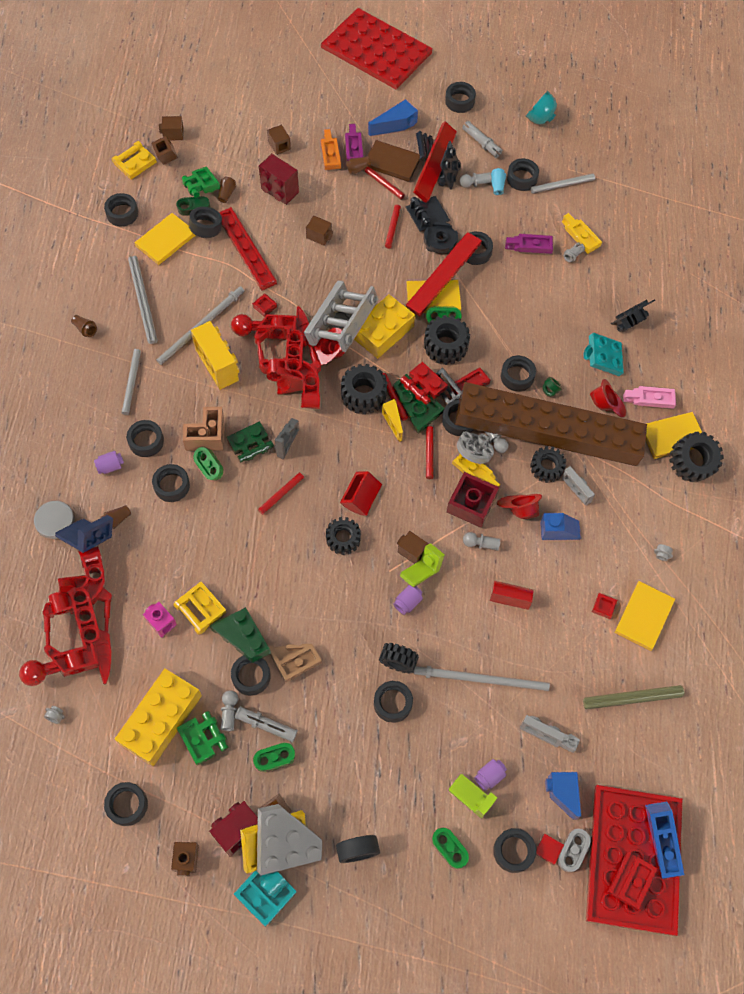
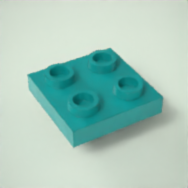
[583,333,624,376]
[234,870,297,927]

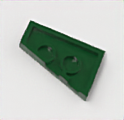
[393,374,445,434]
[209,607,271,663]

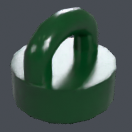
[542,377,562,397]

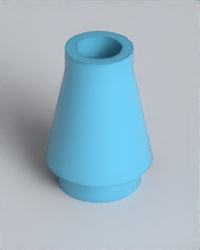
[491,168,506,195]

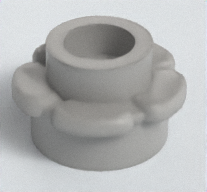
[654,544,673,561]
[44,706,65,724]

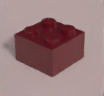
[259,153,299,205]
[446,472,499,528]
[209,801,258,857]

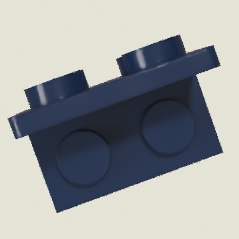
[55,515,113,553]

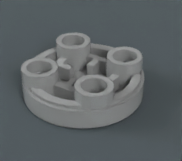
[457,431,494,464]
[34,501,75,539]

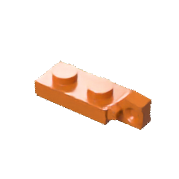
[321,129,341,170]

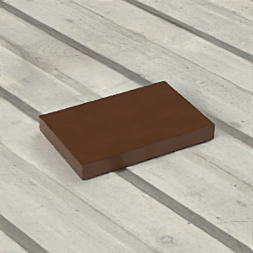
[368,140,420,182]

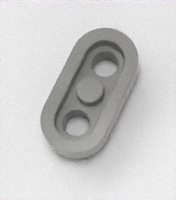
[558,829,590,872]

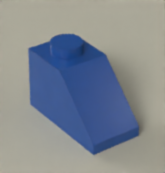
[540,513,581,540]
[545,772,581,820]

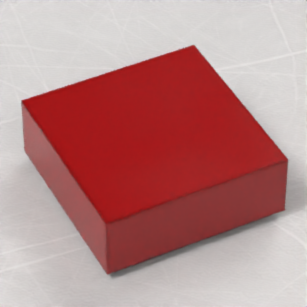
[252,293,277,317]
[592,593,618,619]
[536,834,564,865]

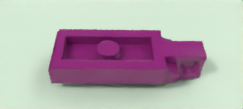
[345,124,363,161]
[505,234,553,254]

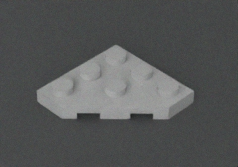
[257,804,322,875]

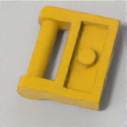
[111,141,157,180]
[173,582,227,635]

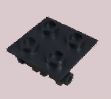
[438,141,461,190]
[405,196,450,232]
[611,299,656,332]

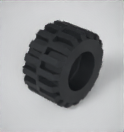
[424,315,470,365]
[341,364,387,415]
[669,431,724,482]

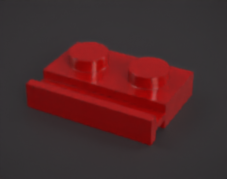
[608,851,658,910]

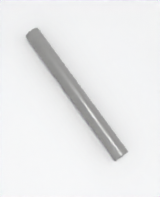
[531,174,595,194]
[122,349,141,415]

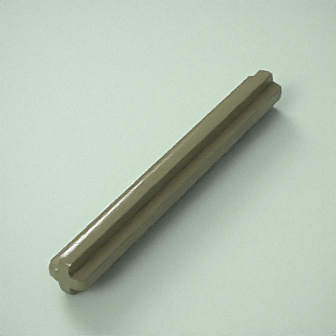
[583,685,685,709]

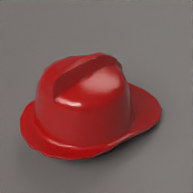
[310,328,345,366]
[590,379,626,418]
[497,494,542,519]

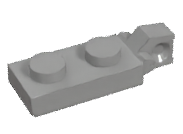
[520,715,580,753]

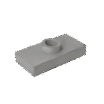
[562,466,595,505]

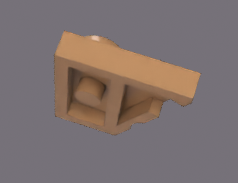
[268,643,322,682]

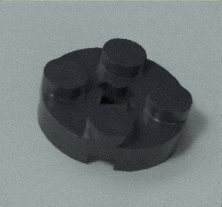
[424,222,458,254]

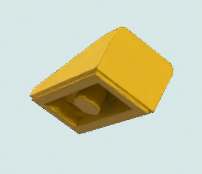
[382,399,403,442]

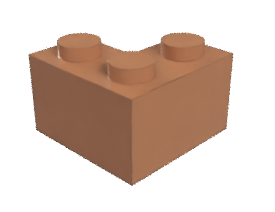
[183,407,224,451]

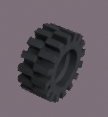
[530,446,566,483]
[326,517,361,555]
[379,643,419,674]

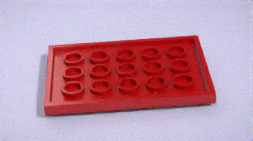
[321,8,433,90]
[586,785,683,936]

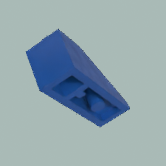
[368,99,418,136]
[645,801,685,879]

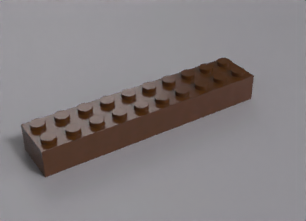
[455,382,647,466]

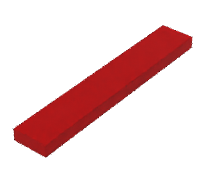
[413,121,457,203]
[219,207,277,291]
[406,232,482,317]

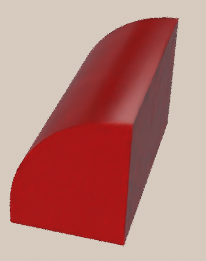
[340,471,383,516]
[490,580,534,610]

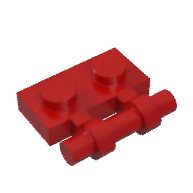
[400,362,448,405]

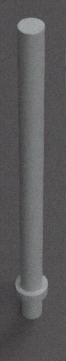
[156,286,244,365]
[414,666,550,691]

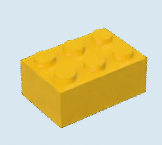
[354,294,415,359]
[191,321,240,390]

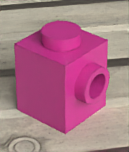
[143,602,177,638]

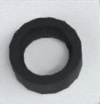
[445,82,476,113]
[507,158,539,191]
[104,193,138,227]
[189,207,222,238]
[466,231,493,265]
[500,355,536,392]
[442,400,474,436]
[126,420,164,457]
[152,464,190,502]
[231,656,271,696]
[373,680,413,723]
[104,782,148,826]
[493,828,536,873]
[336,835,380,863]

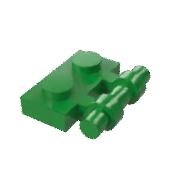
[182,166,220,198]
[177,711,229,766]

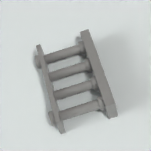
[304,281,379,352]

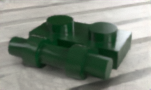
[226,421,274,463]

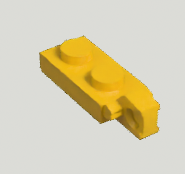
[562,213,602,254]
[452,454,500,487]

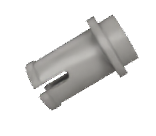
[563,242,585,262]

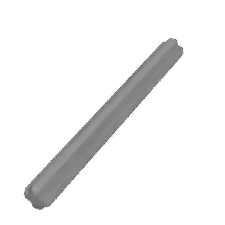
[128,256,158,344]

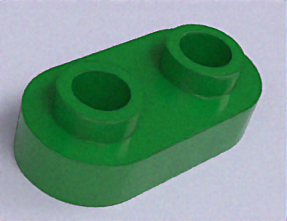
[426,306,462,323]
[193,447,224,481]
[253,743,295,772]
[432,828,469,869]

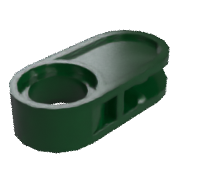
[176,196,211,216]

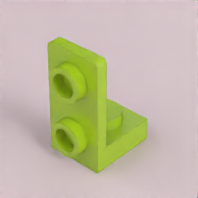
[400,543,445,587]
[449,774,497,819]

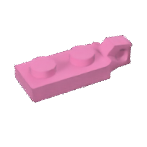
[623,386,676,409]

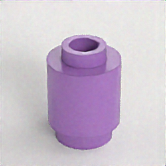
[94,451,124,474]
[393,585,423,615]
[474,759,507,791]

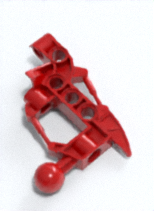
[231,306,321,409]
[19,546,112,686]

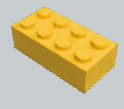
[114,668,202,767]

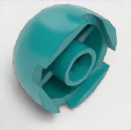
[526,91,557,125]

